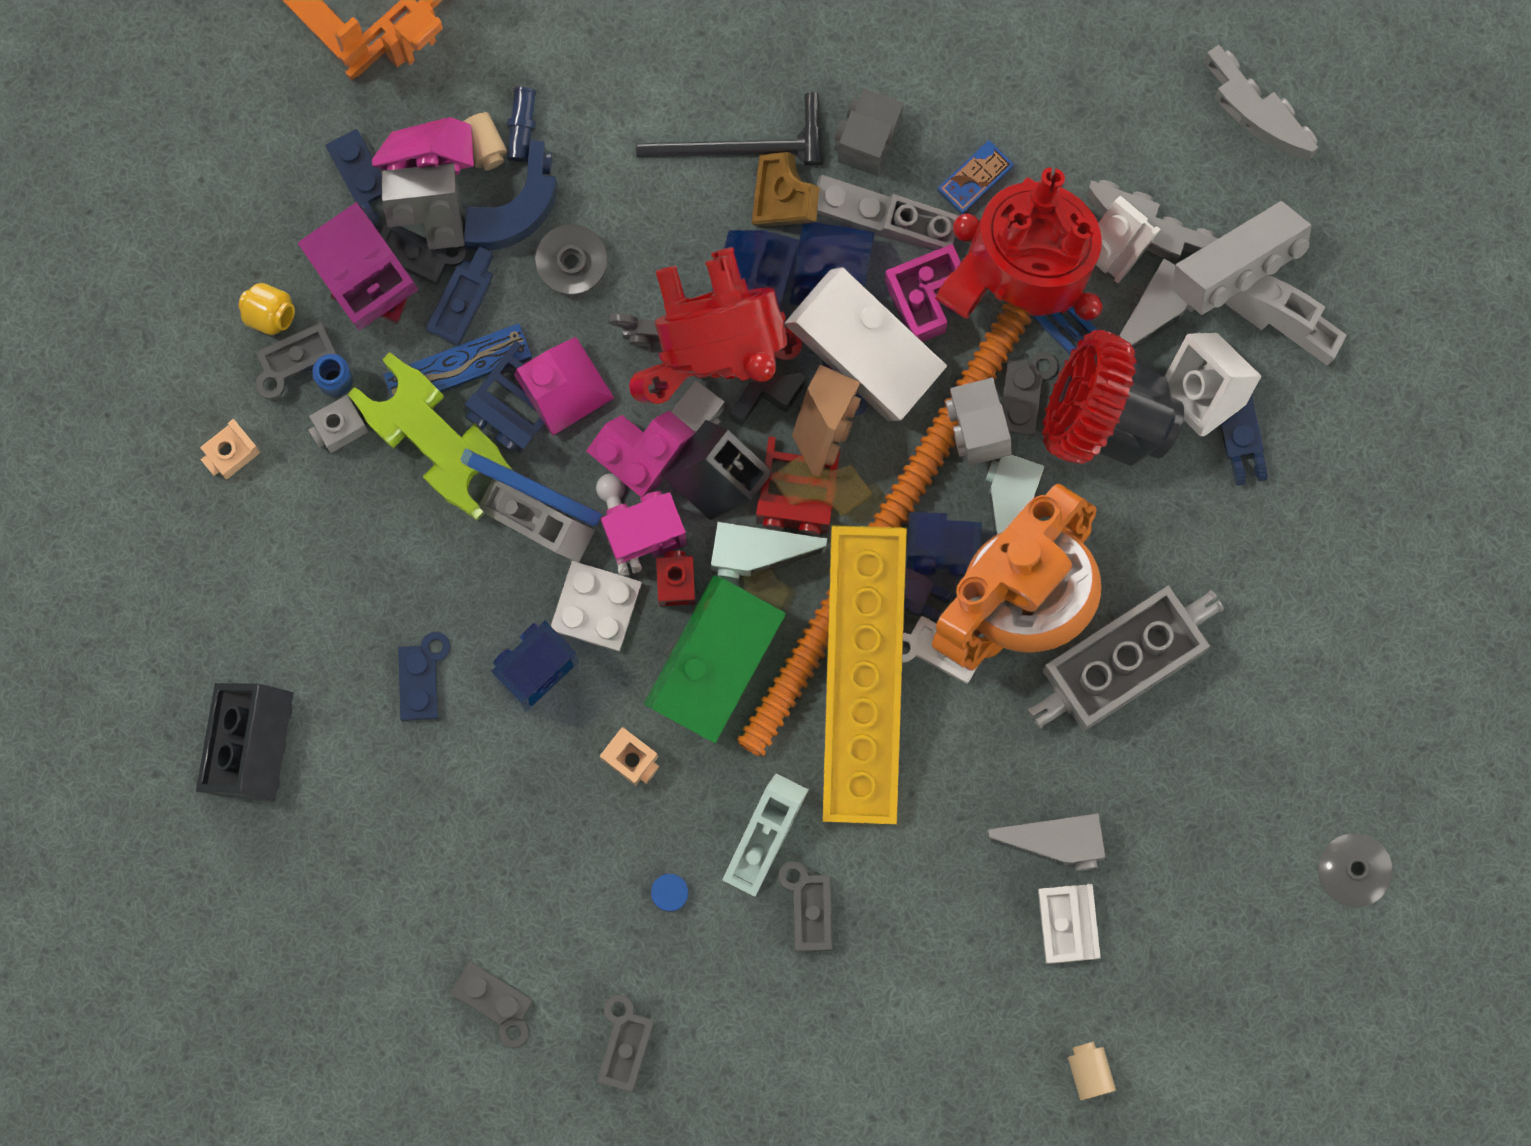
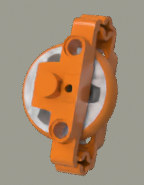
[932,484,1101,671]

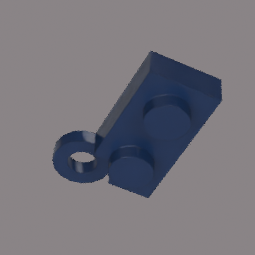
[398,632,450,721]

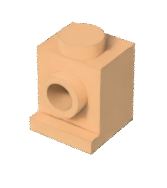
[200,419,260,480]
[600,727,659,786]

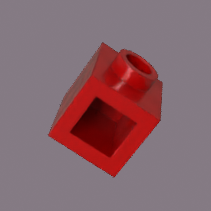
[656,551,696,607]

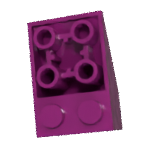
[298,202,418,331]

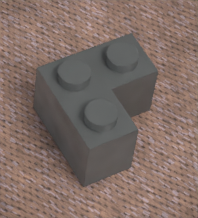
[834,88,904,176]
[382,163,465,250]

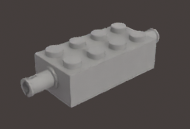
[1027,585,1224,732]

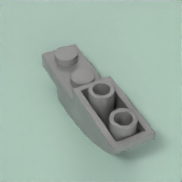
[1204,44,1318,160]
[816,175,959,249]
[1087,180,1218,263]
[1225,275,1347,366]

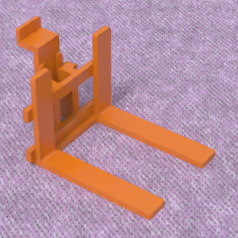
[282,0,443,81]

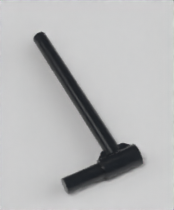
[636,92,823,165]

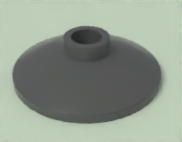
[535,224,607,295]
[1318,833,1393,907]

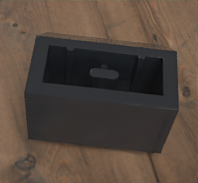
[662,420,773,520]

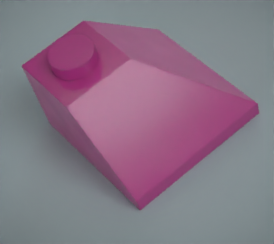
[514,337,614,436]

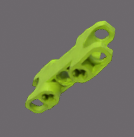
[347,352,512,521]

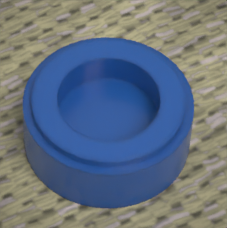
[651,874,688,912]

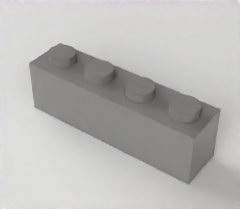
[1172,201,1312,315]

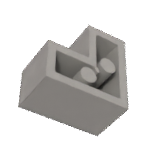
[945,378,1012,466]

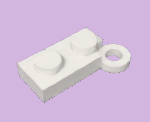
[902,616,978,685]

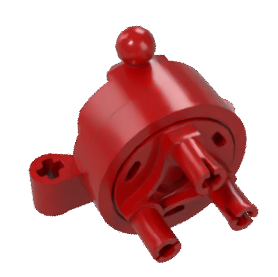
[935,168,1102,321]
[629,247,802,404]

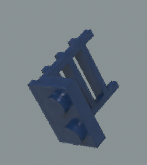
[462,341,544,454]

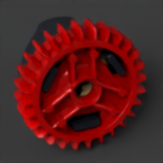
[1042,330,1184,466]

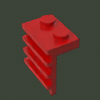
[756,436,841,535]

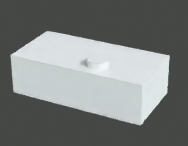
[784,267,947,421]

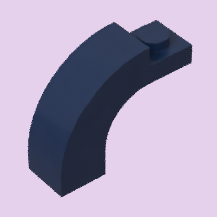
[464,140,558,250]

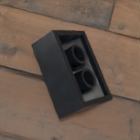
[196,683,294,801]

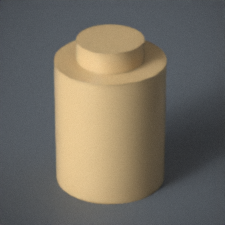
[463,112,508,171]
[1068,1042,1116,1101]

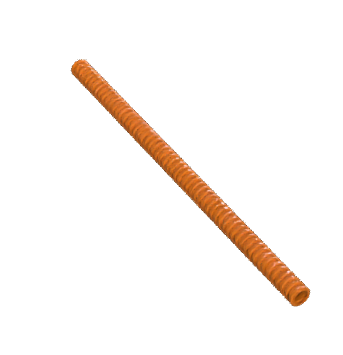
[736,303,1035,757]

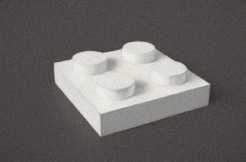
[550,561,642,652]

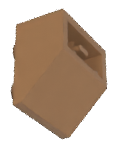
[792,365,861,477]

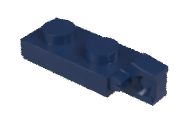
[425,246,494,346]

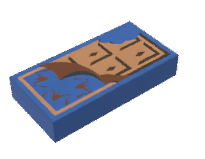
[937,140,1014,215]

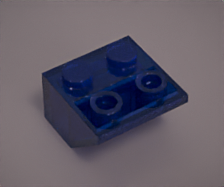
[790,222,875,305]
[712,230,799,312]

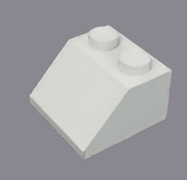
[1165,333,1261,436]

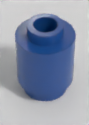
[313,354,353,397]

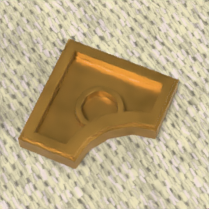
[751,152,820,227]

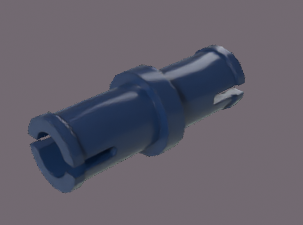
[506,87,536,162]

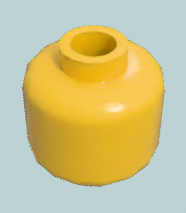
[238,283,295,335]

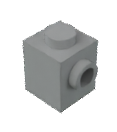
[671,380,725,432]
[308,395,368,453]

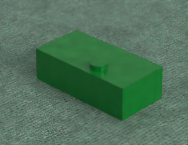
[643,575,786,743]

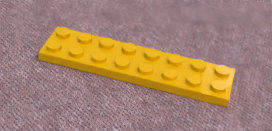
[823,525,907,824]

